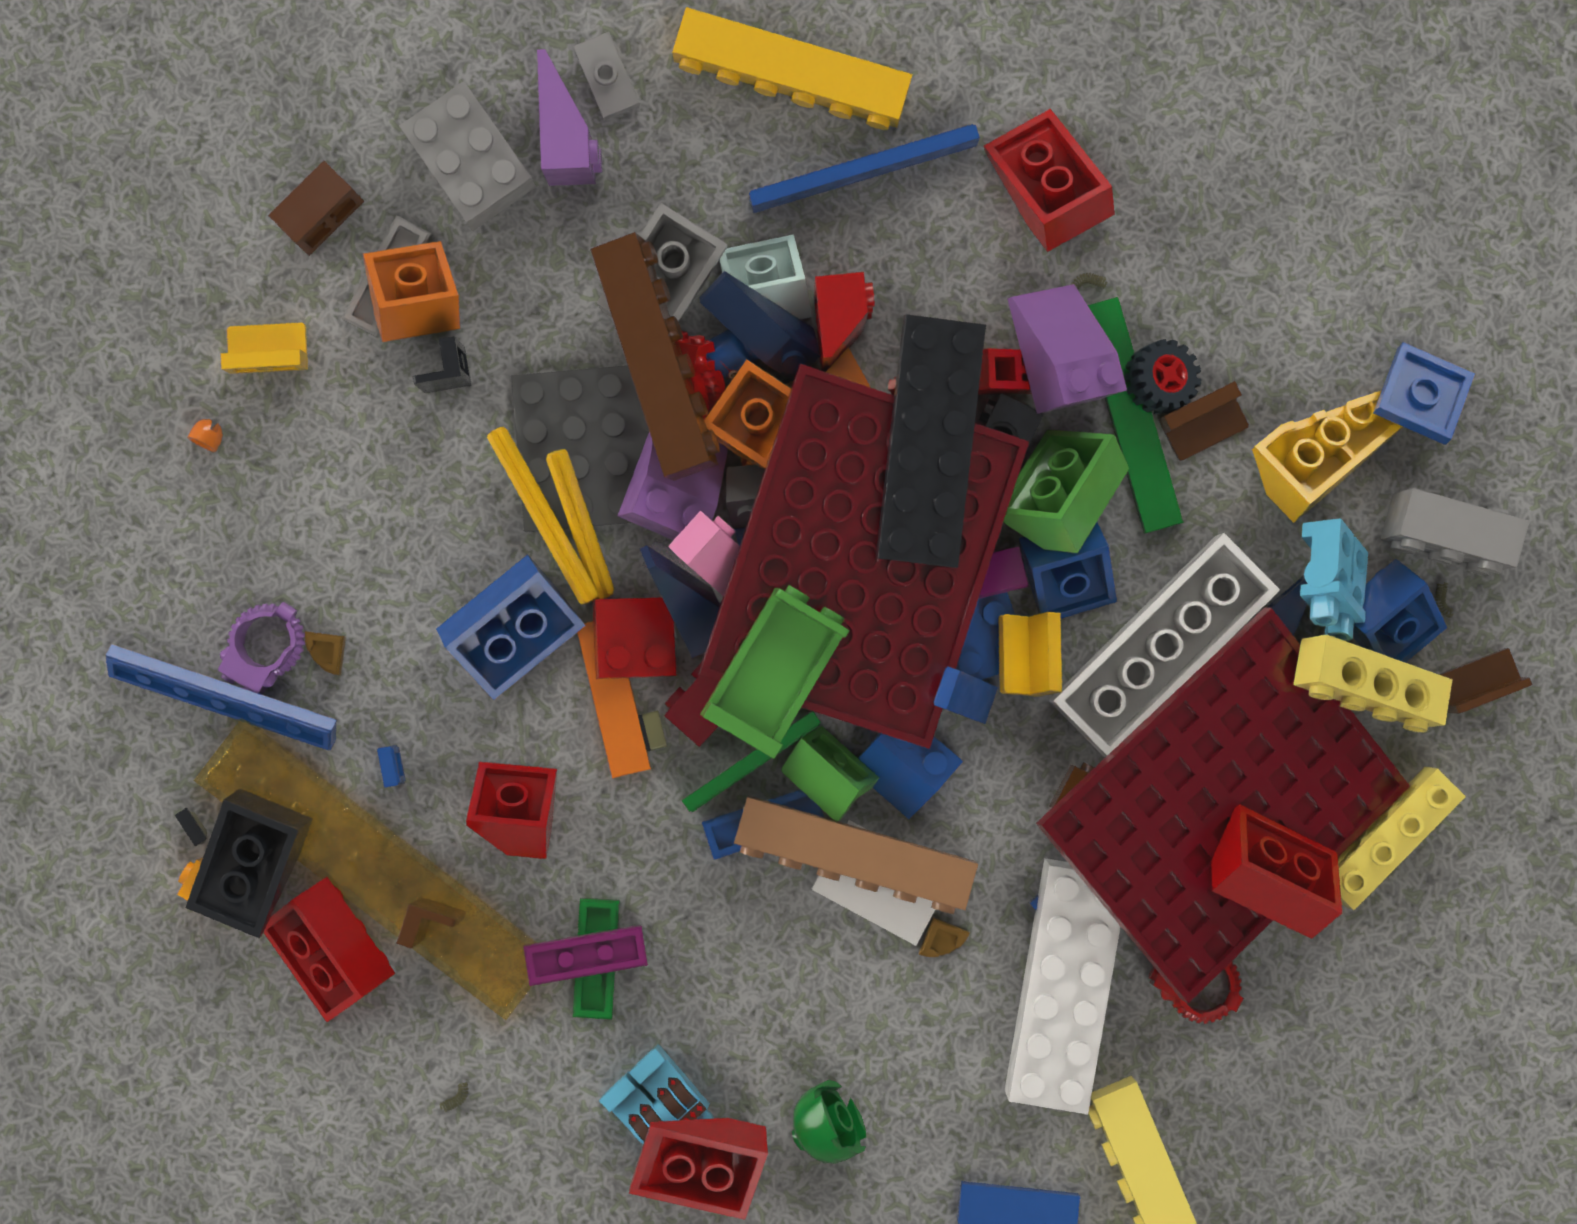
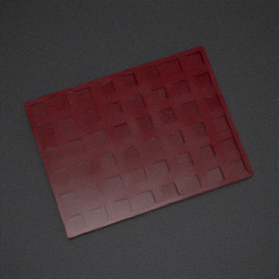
[1036,607,1410,1003]

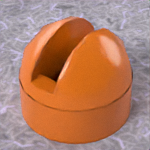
[187,419,223,452]

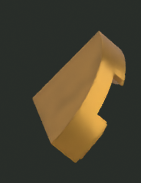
[305,631,346,675]
[918,917,970,957]

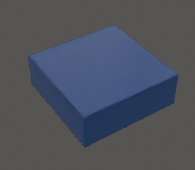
[377,745,406,788]

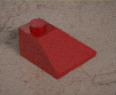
[466,762,557,859]

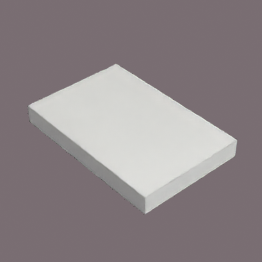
[812,819,936,946]

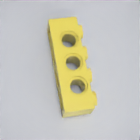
[1294,635,1452,732]
[1338,767,1466,910]

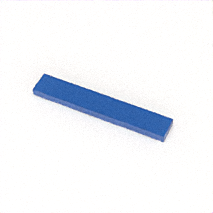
[749,124,980,213]
[106,644,337,750]

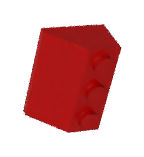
[814,272,875,372]
[1211,804,1342,939]
[263,877,396,1022]

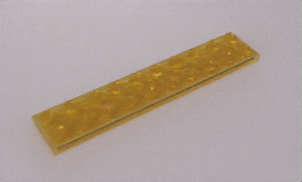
[193,718,538,1020]

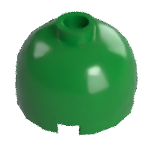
[792,1079,867,1164]

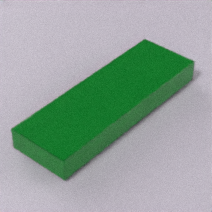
[572,897,620,1020]

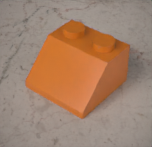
[363,241,460,342]
[704,359,791,469]

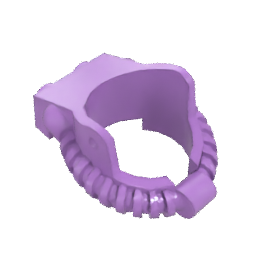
[218,602,305,695]

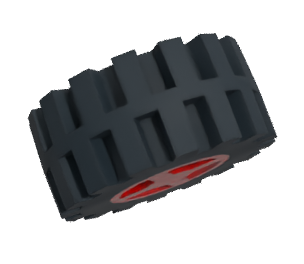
[1124,339,1202,414]

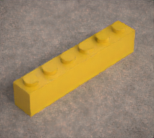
[672,7,913,130]

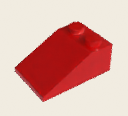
[984,109,1115,252]
[629,1118,768,1220]

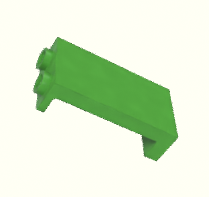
[700,585,850,759]

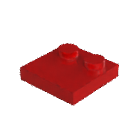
[592,597,676,679]

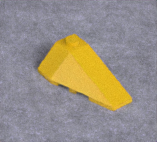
[1252,390,1403,523]

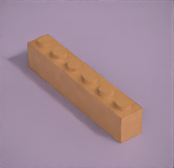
[734,795,978,914]

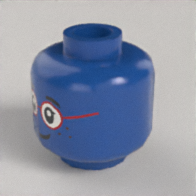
[706,329,760,387]

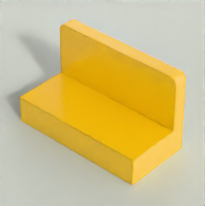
[221,323,308,374]
[998,612,1062,697]

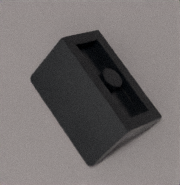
[413,336,472,393]

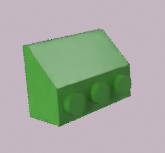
[1003,430,1129,553]

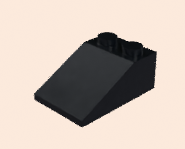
[185,789,313,938]

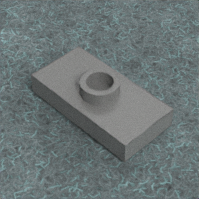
[573,32,640,121]

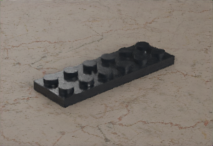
[876,314,986,568]

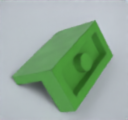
[781,726,879,821]

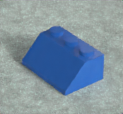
[436,554,586,700]

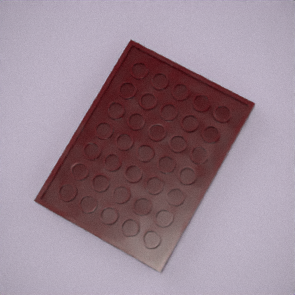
[698,364,1029,749]

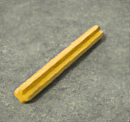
[487,426,598,605]

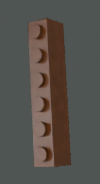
[590,232,720,481]

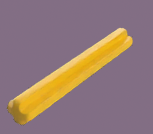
[546,449,614,599]

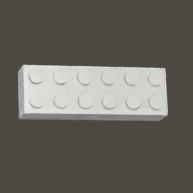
[1048,533,1280,757]
[1005,858,1121,1114]

